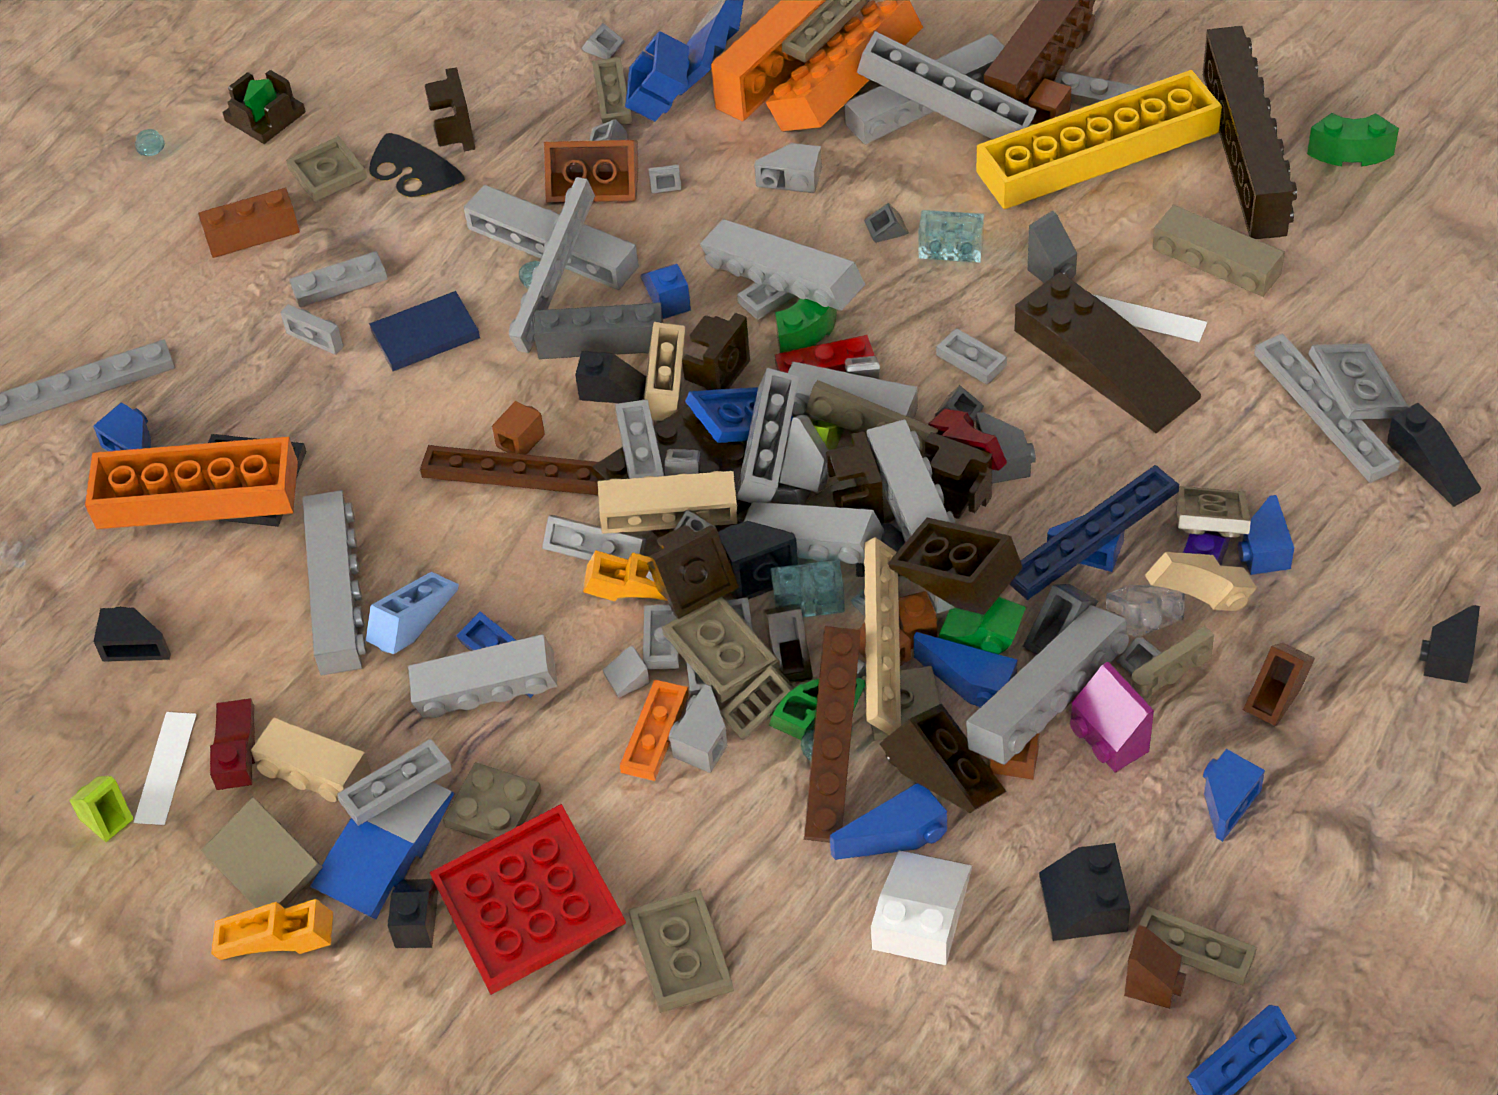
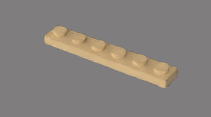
[864,537,901,735]

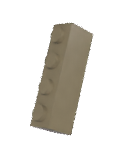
[1153,204,1285,297]

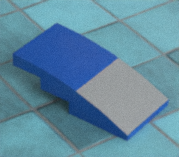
[682,0,744,95]
[310,782,455,919]

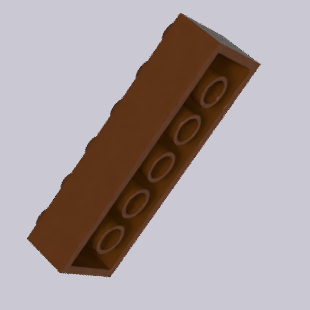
[984,0,1096,106]

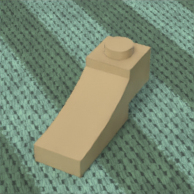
[1145,552,1257,611]

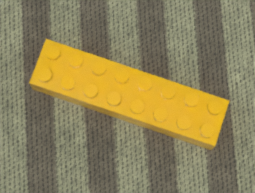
[976,70,1222,209]

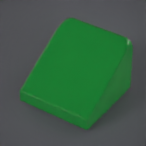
[244,79,277,122]

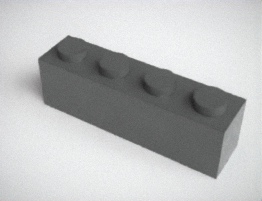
[534,303,663,360]

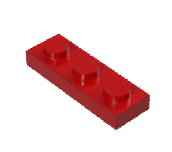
[774,335,875,373]

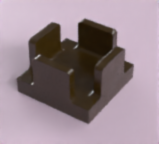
[425,67,475,152]
[222,70,306,144]
[682,313,750,390]
[826,431,884,523]
[922,432,993,519]
[647,525,739,619]

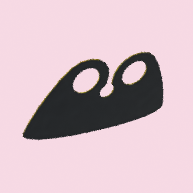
[369,133,465,197]

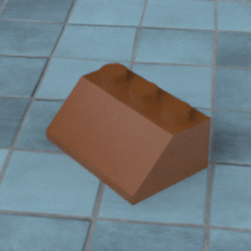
[544,140,638,203]
[198,187,300,258]

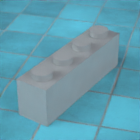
[788,362,918,421]
[736,368,799,503]
[744,502,884,564]
[408,634,558,718]

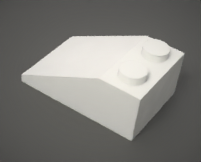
[871,850,972,965]

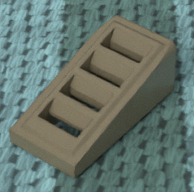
[720,665,795,740]

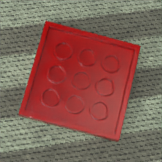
[429,804,626,995]

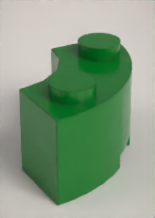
[1307,113,1399,167]
[775,298,836,353]
[938,597,1026,654]
[769,677,866,740]

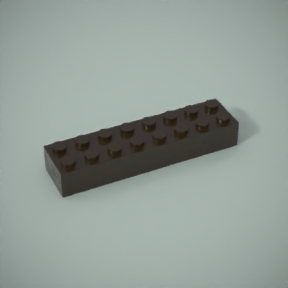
[1202,26,1297,239]

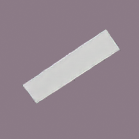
[1092,294,1207,342]
[133,712,196,825]

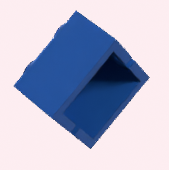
[625,31,690,122]

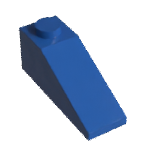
[914,632,1018,708]
[830,783,947,860]

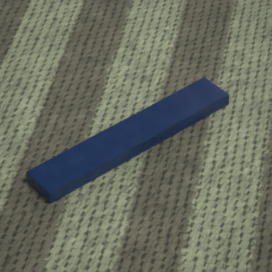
[1009,465,1180,600]

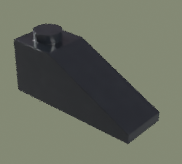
[1387,403,1481,507]

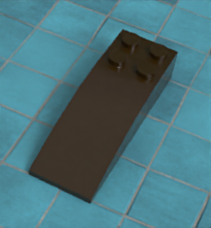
[1014,272,1201,433]

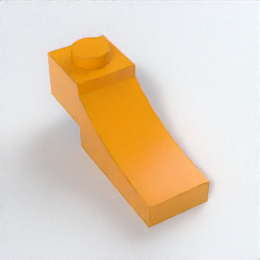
[583,550,668,601]
[211,899,333,960]

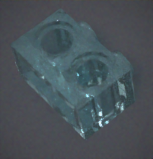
[918,210,984,263]
[771,560,845,617]

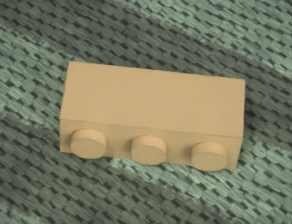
[644,322,685,421]
[251,717,371,802]

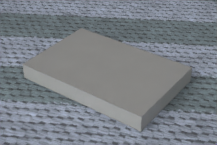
[1308,344,1409,420]

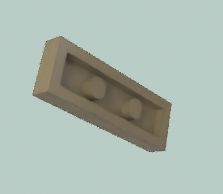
[592,57,632,125]
[1133,906,1257,986]

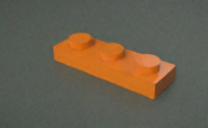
[620,680,689,781]

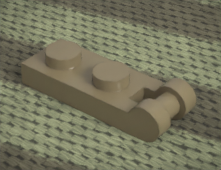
[1132,626,1214,704]

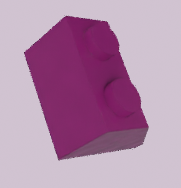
[1070,662,1154,772]

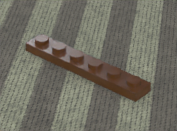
[420,445,599,495]
[803,626,861,843]

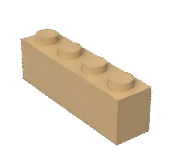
[598,471,737,534]

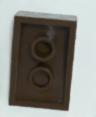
[888,517,1023,615]
[879,703,1007,813]

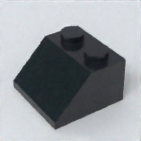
[718,521,799,600]
[1039,843,1130,941]

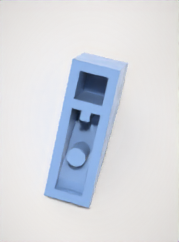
[366,572,459,654]

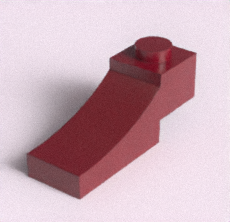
[928,409,1007,471]
[210,698,255,790]

